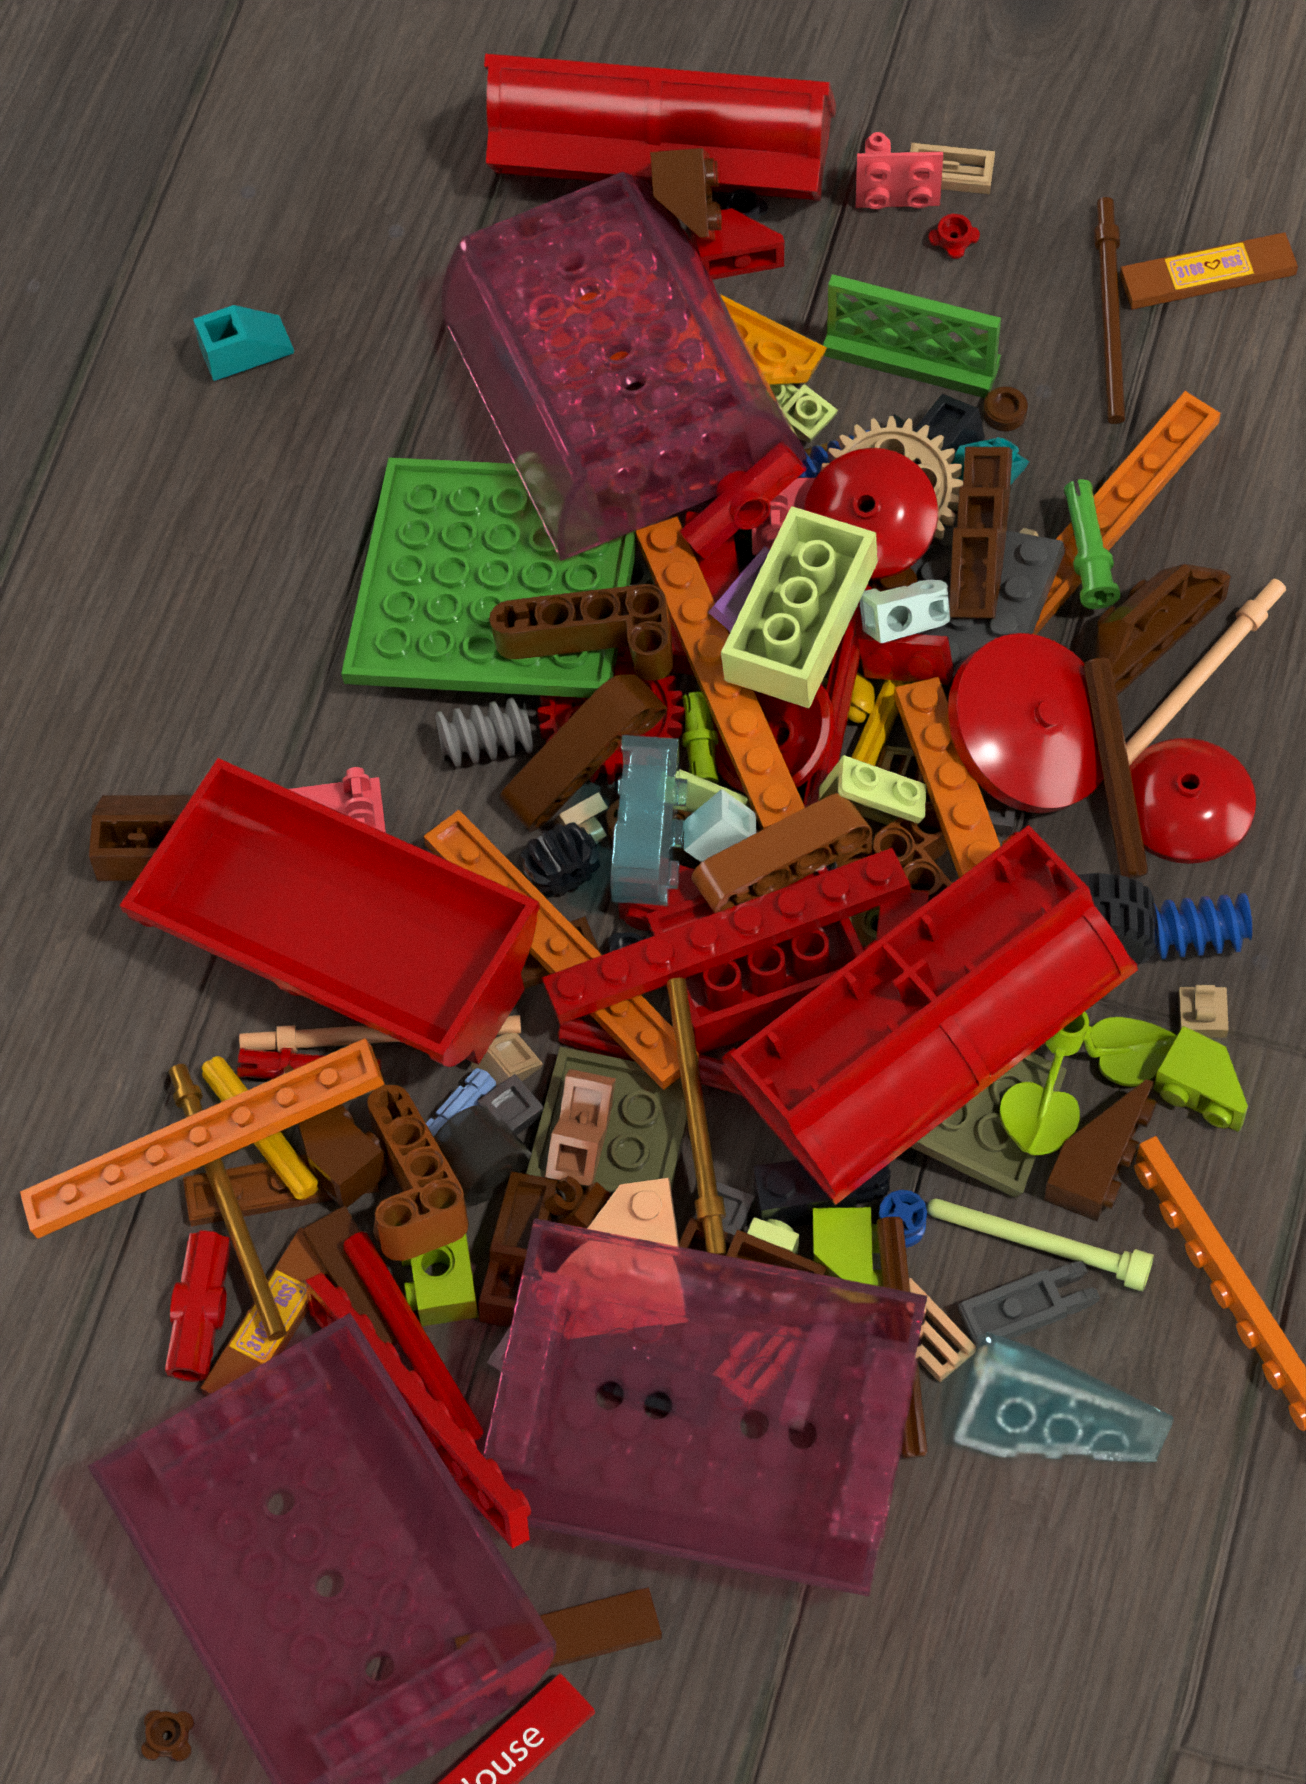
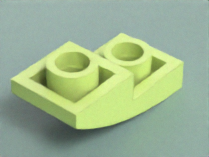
[741,383,838,443]

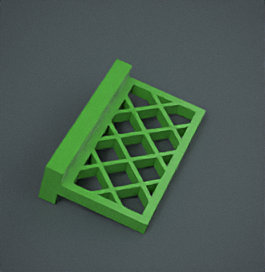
[823,274,1001,398]

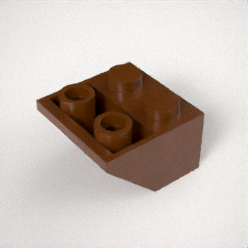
[650,148,722,241]
[89,795,193,881]

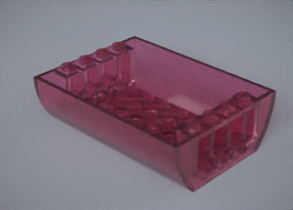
[441,172,807,561]
[471,1218,927,1597]

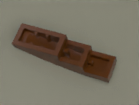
[949,447,1013,619]

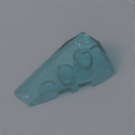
[953,1332,1174,1462]

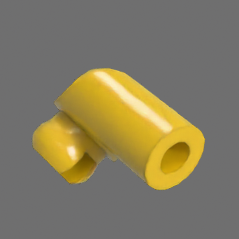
[848,672,875,724]

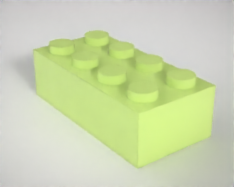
[721,506,878,708]

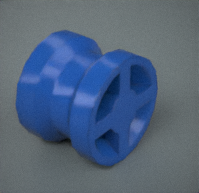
[879,1190,927,1248]

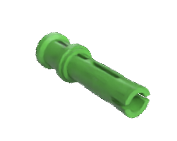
[1064,479,1120,609]

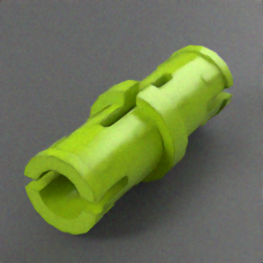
[682,692,719,784]

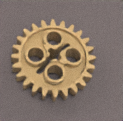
[821,416,963,539]

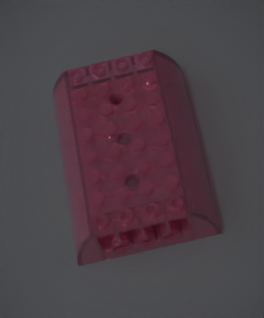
[88,1313,556,1784]

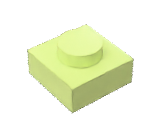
[747,1217,799,1254]

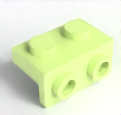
[818,755,926,825]

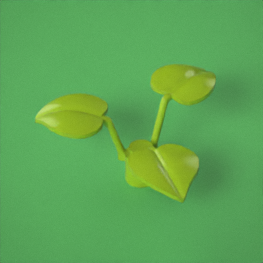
[999,1012,1177,1155]

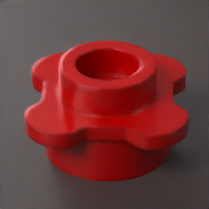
[929,214,980,259]

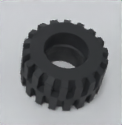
[1077,873,1155,967]

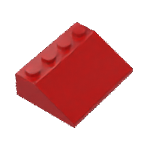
[646,866,863,1054]

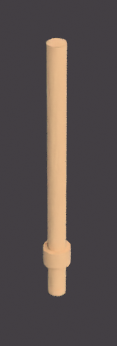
[1126,579,1286,766]
[239,1015,521,1053]

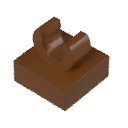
[544,1176,610,1242]

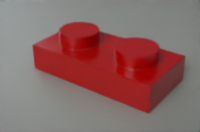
[858,632,954,685]

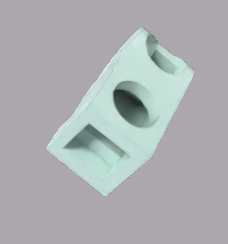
[860,580,950,643]

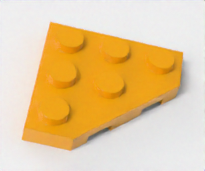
[660,290,827,388]

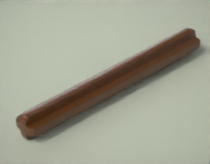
[1084,658,1148,879]
[877,1216,928,1458]

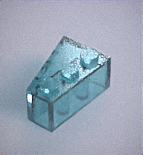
[610,735,688,906]

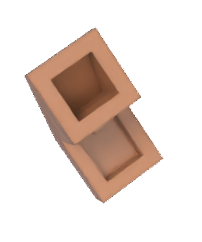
[545,1069,616,1186]

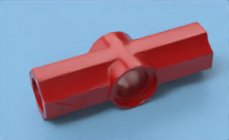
[680,441,807,559]
[165,1230,232,1382]

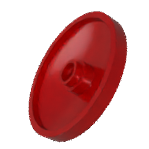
[948,633,1104,813]

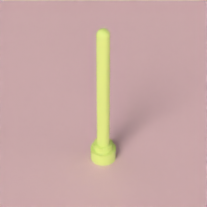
[926,1198,1154,1292]

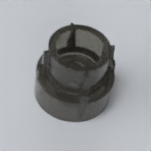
[434,1105,531,1205]

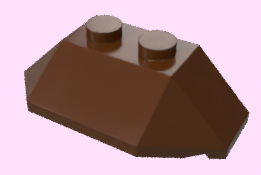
[1095,564,1231,696]

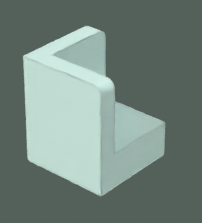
[684,789,756,862]

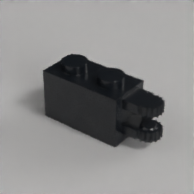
[754,1160,891,1227]

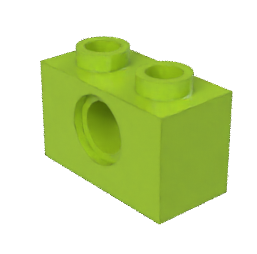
[402,1234,479,1326]

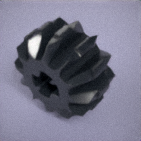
[520,822,600,898]

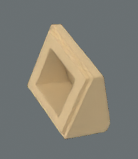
[471,1033,543,1088]

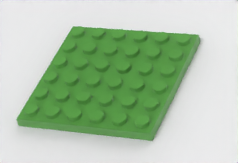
[341,458,648,698]

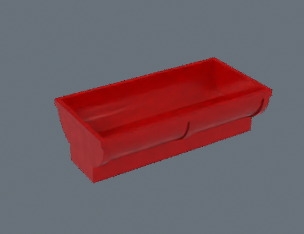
[484,53,836,201]
[120,758,540,1067]
[720,825,1138,1205]

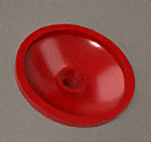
[804,448,938,581]
[712,684,834,794]
[1130,738,1256,864]

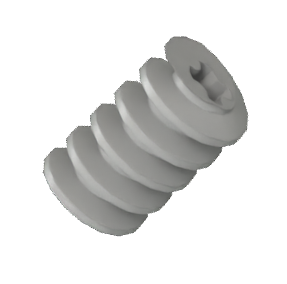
[435,698,533,767]

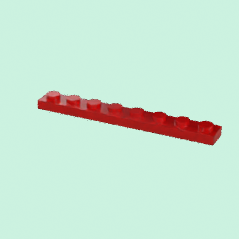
[542,848,911,1024]
[305,1272,531,1549]

